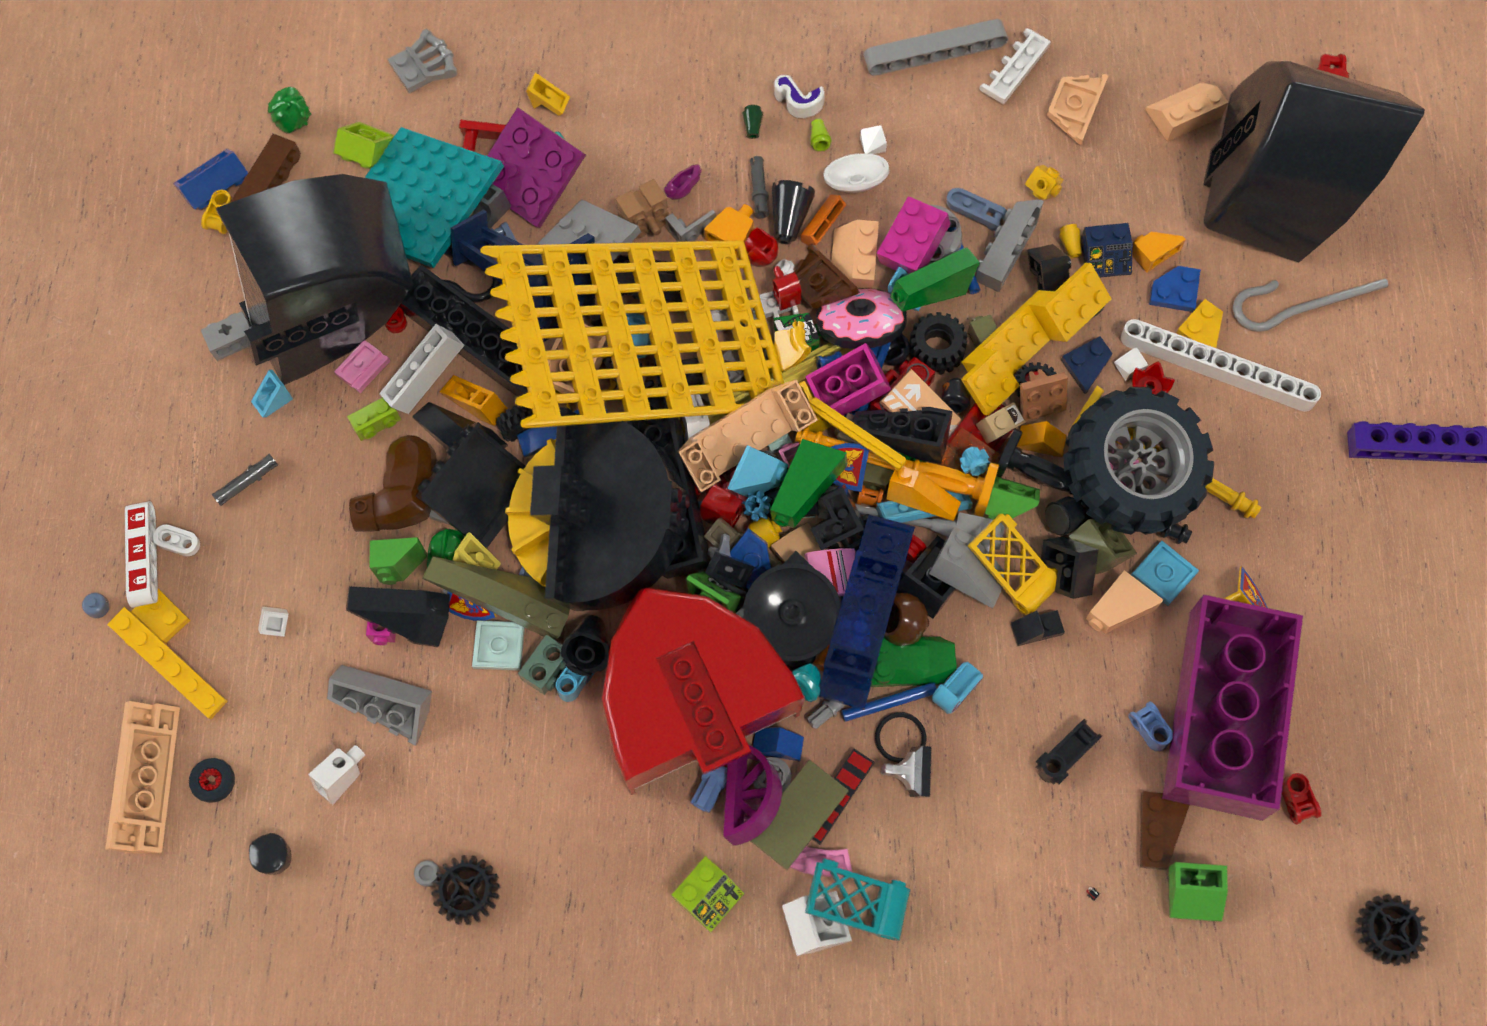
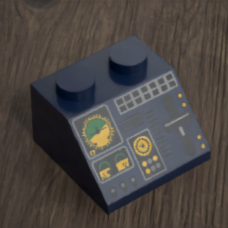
[1081,223,1132,278]

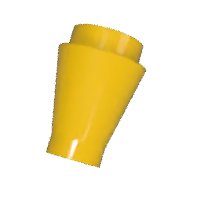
[1059,224,1082,259]

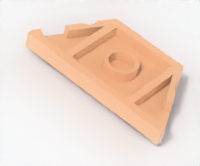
[1047,74,1109,145]

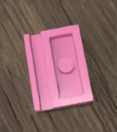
[334,340,390,393]

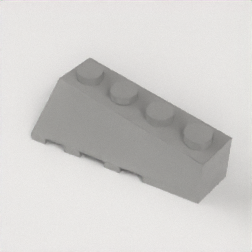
[327,665,432,746]

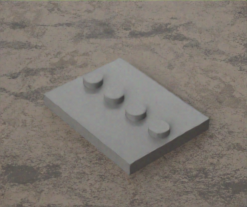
[538,200,641,261]

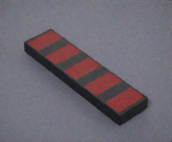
[812,749,875,845]

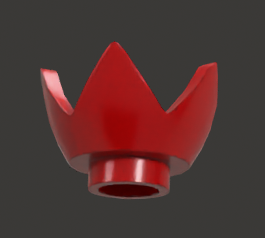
[1132,361,1175,394]

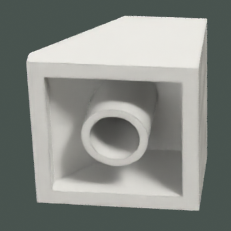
[782,891,852,956]

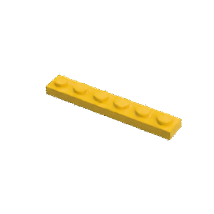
[107,607,228,719]

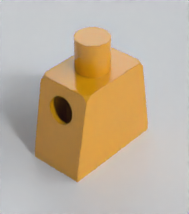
[704,204,754,260]

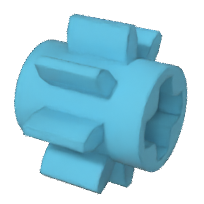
[959,447,990,476]

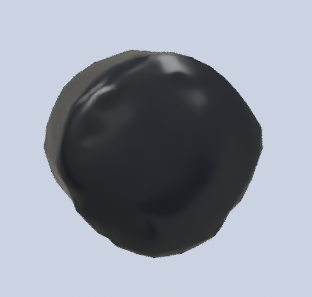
[249,833,292,875]

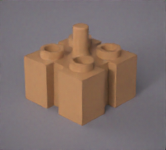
[615,179,669,239]

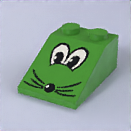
[686,571,745,614]

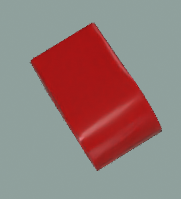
[772,266,801,311]

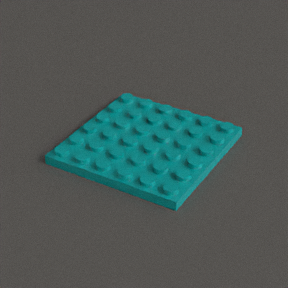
[364,127,504,268]

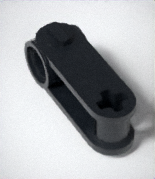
[1036,719,1102,785]

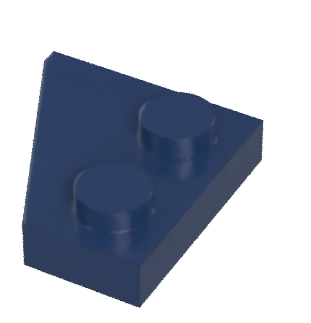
[1061,336,1113,394]

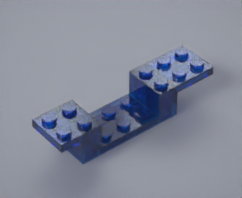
[818,515,915,710]

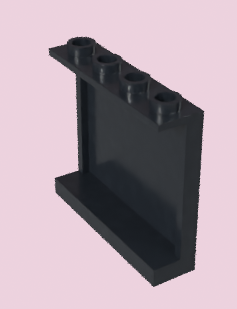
[415,422,525,549]

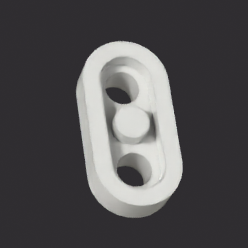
[153,525,200,556]

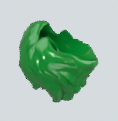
[267,87,311,133]

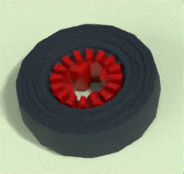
[189,758,235,803]

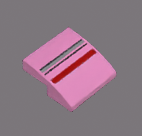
[804,548,863,596]

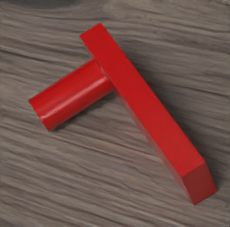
[459,120,506,152]

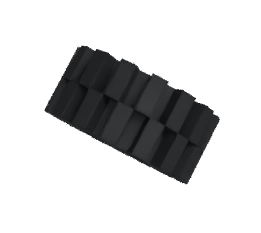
[496,405,533,442]

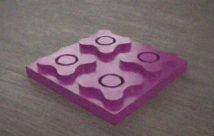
[487,107,586,228]

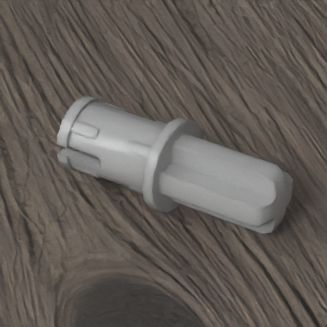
[807,688,852,729]

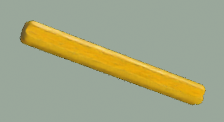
[809,397,906,470]

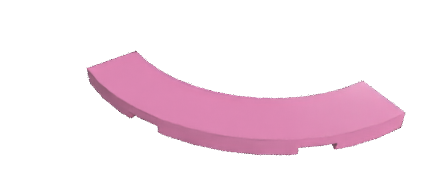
[744,798,852,877]

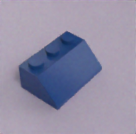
[173,149,248,210]

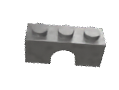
[470,184,511,229]

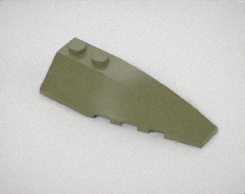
[422,557,570,639]

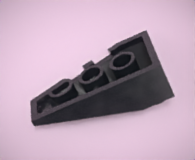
[852,407,952,464]
[346,586,450,647]

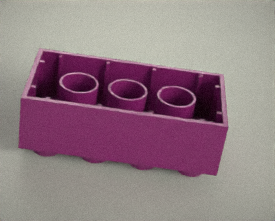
[1162,594,1303,821]

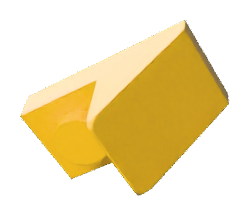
[526,73,570,116]

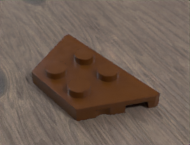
[794,244,860,309]

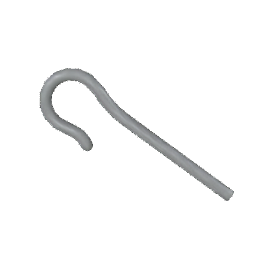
[1233,279,1389,332]

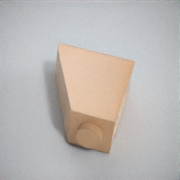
[1086,570,1163,634]

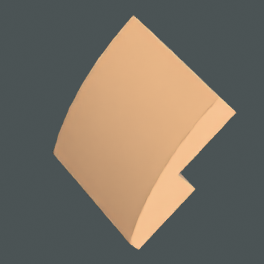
[771,523,830,563]

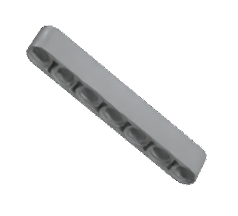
[863,19,1008,75]

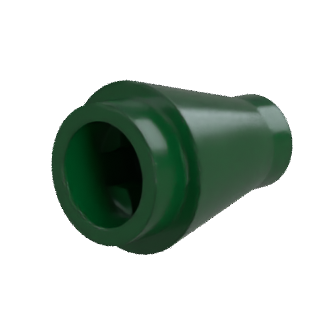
[742,105,763,139]

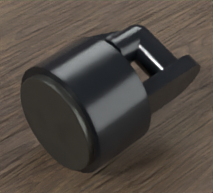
[1045,496,1093,536]

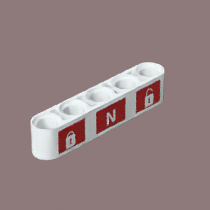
[125,501,158,608]

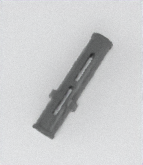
[750,156,769,219]
[212,453,278,506]

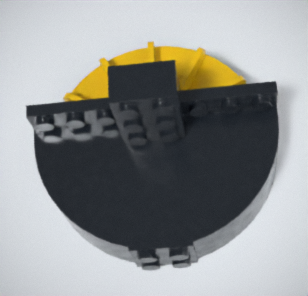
[505,407,690,611]

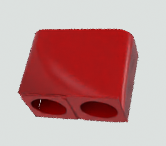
[700,484,743,528]

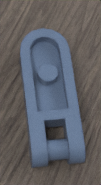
[946,188,1007,231]

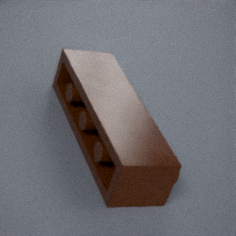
[230,133,301,202]

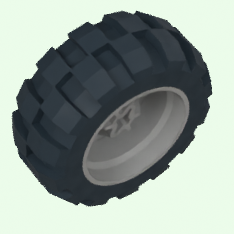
[1063,387,1214,535]

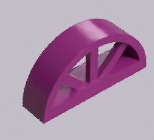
[723,746,782,846]

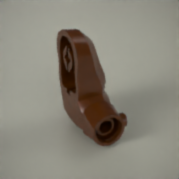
[349,435,437,532]

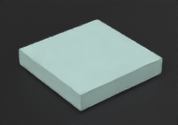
[472,620,525,671]

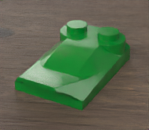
[869,635,957,687]

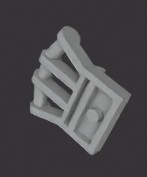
[388,29,457,93]

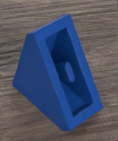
[753,727,804,762]

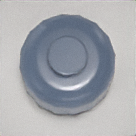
[82,593,110,618]

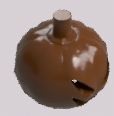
[877,593,930,646]

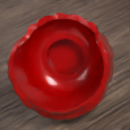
[744,228,779,267]

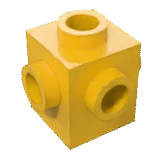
[1024,165,1064,200]

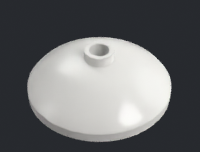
[824,154,889,193]

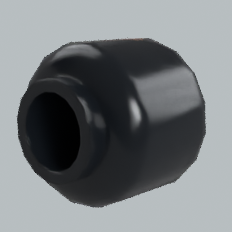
[941,378,971,413]

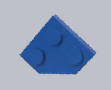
[1149,266,1201,312]
[730,528,771,589]

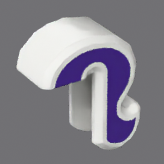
[774,75,825,118]

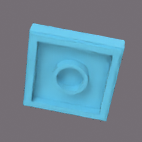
[1131,540,1199,606]

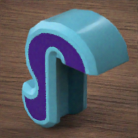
[932,662,983,714]

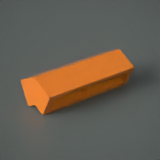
[801,195,846,246]

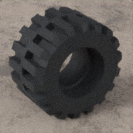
[909,312,968,375]

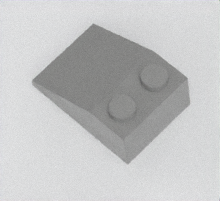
[929,526,1004,609]

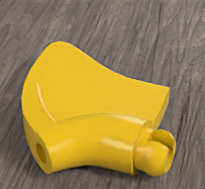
[768,321,811,374]

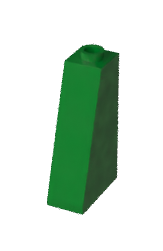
[890,247,980,312]
[770,439,848,528]

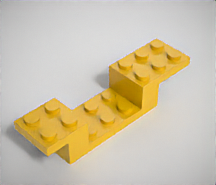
[961,263,1112,416]

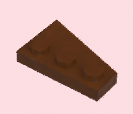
[1140,791,1190,870]

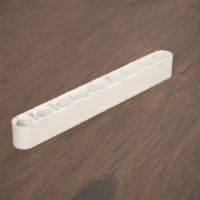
[1120,319,1321,412]

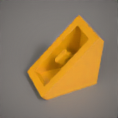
[1017,421,1066,457]

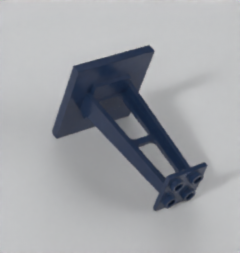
[451,210,595,342]

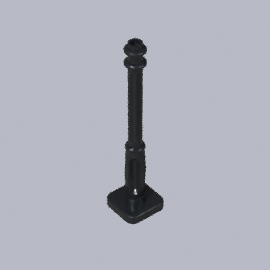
[996,428,1192,544]

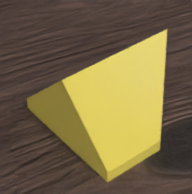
[453,533,501,570]

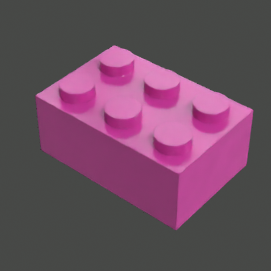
[877,196,950,274]
[805,343,891,416]

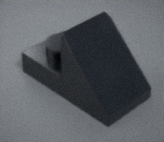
[1011,610,1065,646]

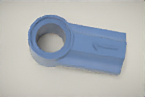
[691,766,728,813]

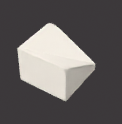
[860,125,887,154]
[1114,347,1148,381]
[258,607,288,637]

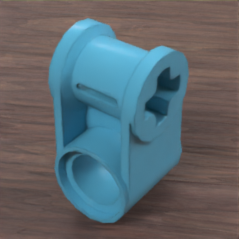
[556,667,595,702]

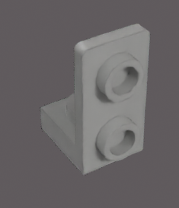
[665,210,716,242]

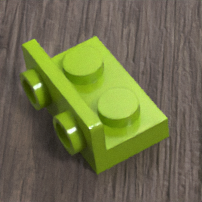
[347,397,402,441]

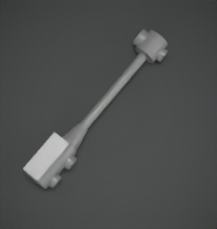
[818,486,1005,552]

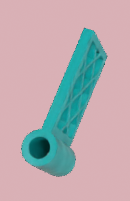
[805,858,910,941]

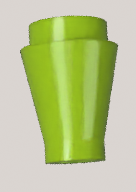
[810,119,831,151]

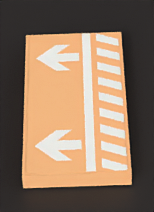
[879,369,962,466]

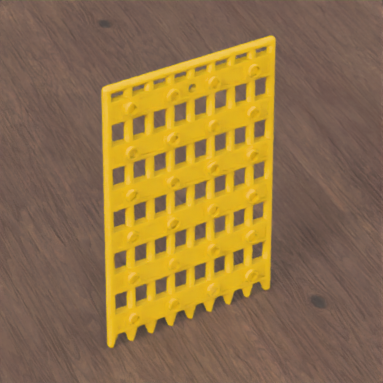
[481,240,784,429]

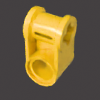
[201,190,232,234]

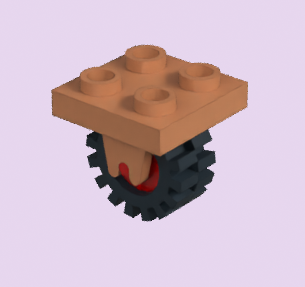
[1015,362,1068,421]

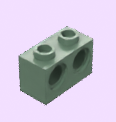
[518,635,566,695]

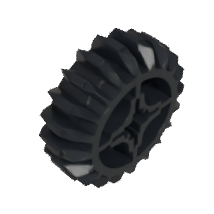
[431,855,501,925]
[1355,894,1429,966]

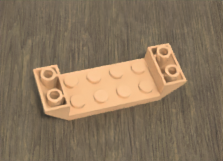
[677,379,818,492]

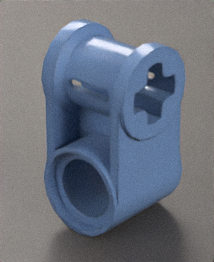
[1128,701,1173,751]

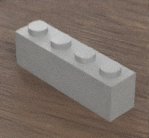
[976,199,1044,292]

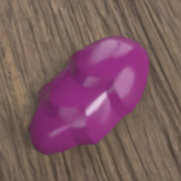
[664,164,702,200]

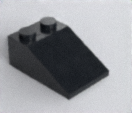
[895,535,956,619]

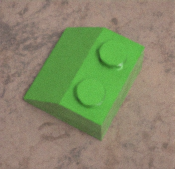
[985,476,1040,520]
[370,537,427,585]

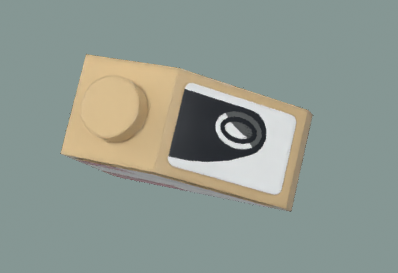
[976,402,1025,444]

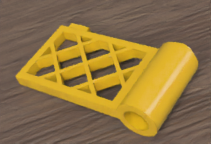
[967,514,1058,616]

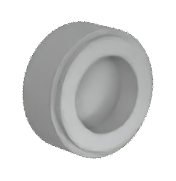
[414,860,441,887]

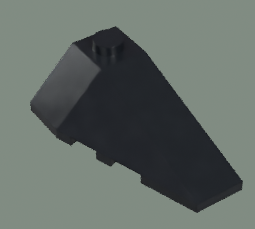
[413,402,508,450]

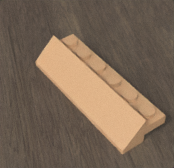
[105,701,180,854]

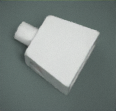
[309,745,365,805]

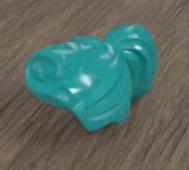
[792,664,821,702]

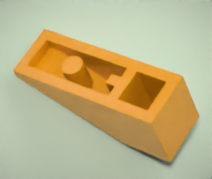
[440,375,508,426]
[887,467,961,521]

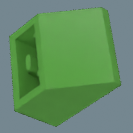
[1169,862,1228,922]

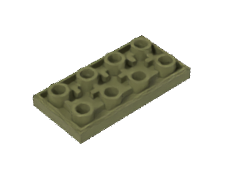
[750,760,849,871]

